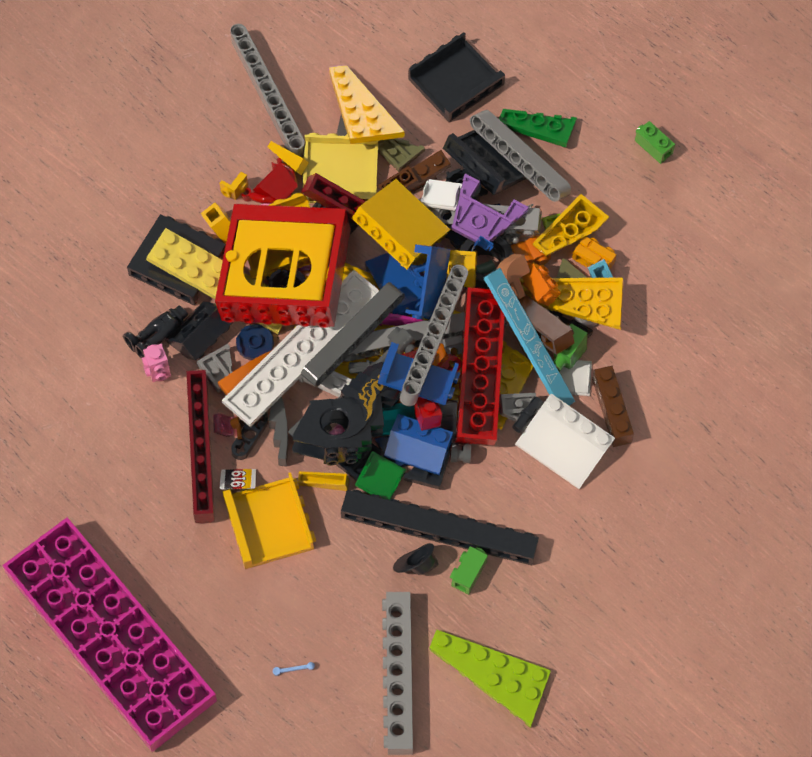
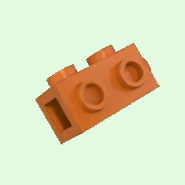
[521,263,561,306]

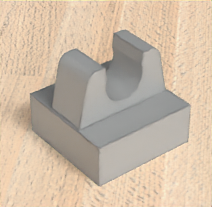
[441,336,462,355]

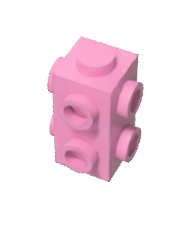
[141,344,171,382]

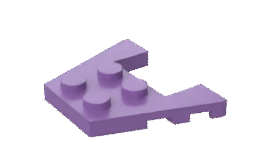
[452,174,529,243]

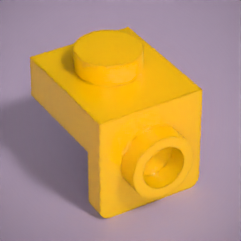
[219,172,249,200]

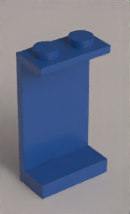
[405,244,451,320]
[365,253,422,316]
[378,342,460,405]

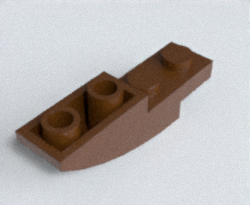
[378,150,451,192]

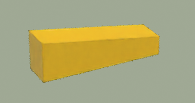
[268,141,309,175]
[298,471,349,491]

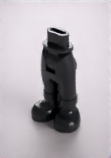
[123,305,188,358]

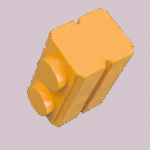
[572,236,617,269]

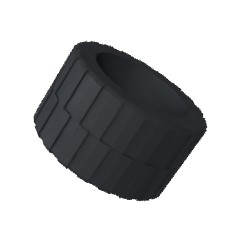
[460,236,514,290]

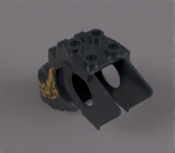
[292,362,401,466]

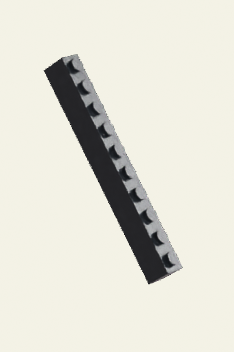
[341,490,539,566]

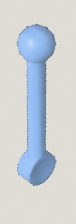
[273,662,315,676]

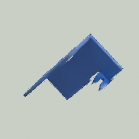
[472,235,493,252]

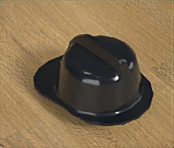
[393,543,439,575]

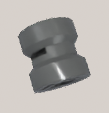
[451,443,471,463]

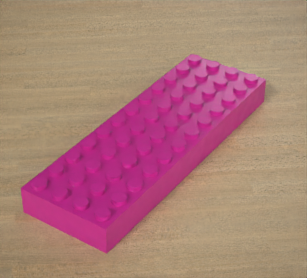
[2,517,217,752]

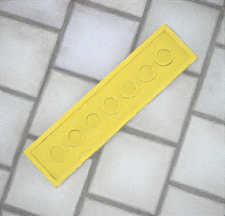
[146,228,283,335]

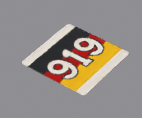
[220,469,256,489]

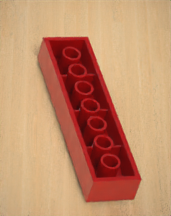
[455,287,505,446]

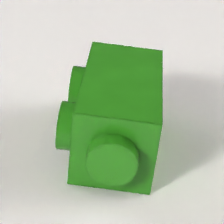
[635,121,675,164]
[450,546,488,595]

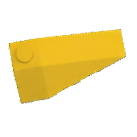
[532,194,609,256]

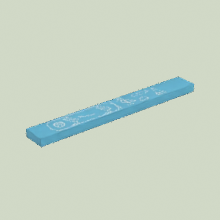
[484,268,575,406]

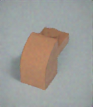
[497,254,530,299]

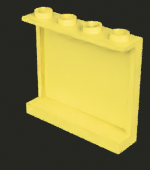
[303,133,378,204]

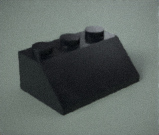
[165,301,233,360]

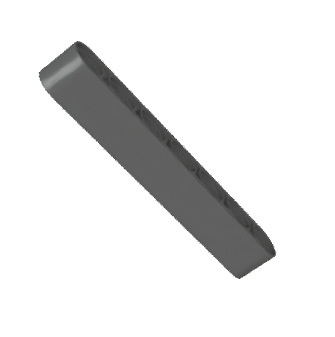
[301,282,405,387]

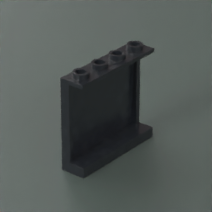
[408,32,505,122]
[442,130,527,195]
[127,214,226,306]

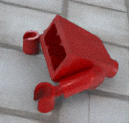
[241,158,298,204]

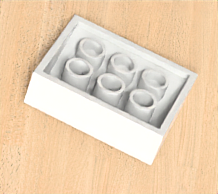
[515,393,615,489]

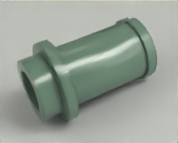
[476,260,496,275]

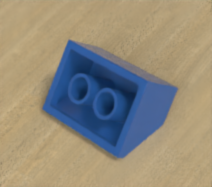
[384,414,453,475]

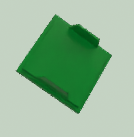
[354,451,406,500]

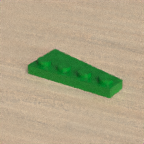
[499,109,577,148]

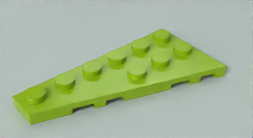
[429,629,551,728]

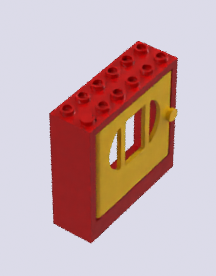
[215,204,351,328]

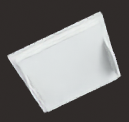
[420,179,463,211]
[559,360,592,396]

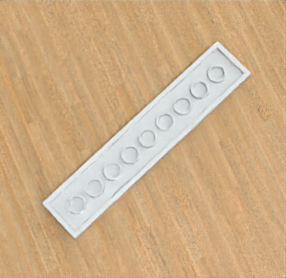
[222,270,379,427]

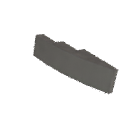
[269,396,288,467]

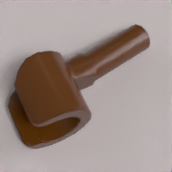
[230,416,246,439]

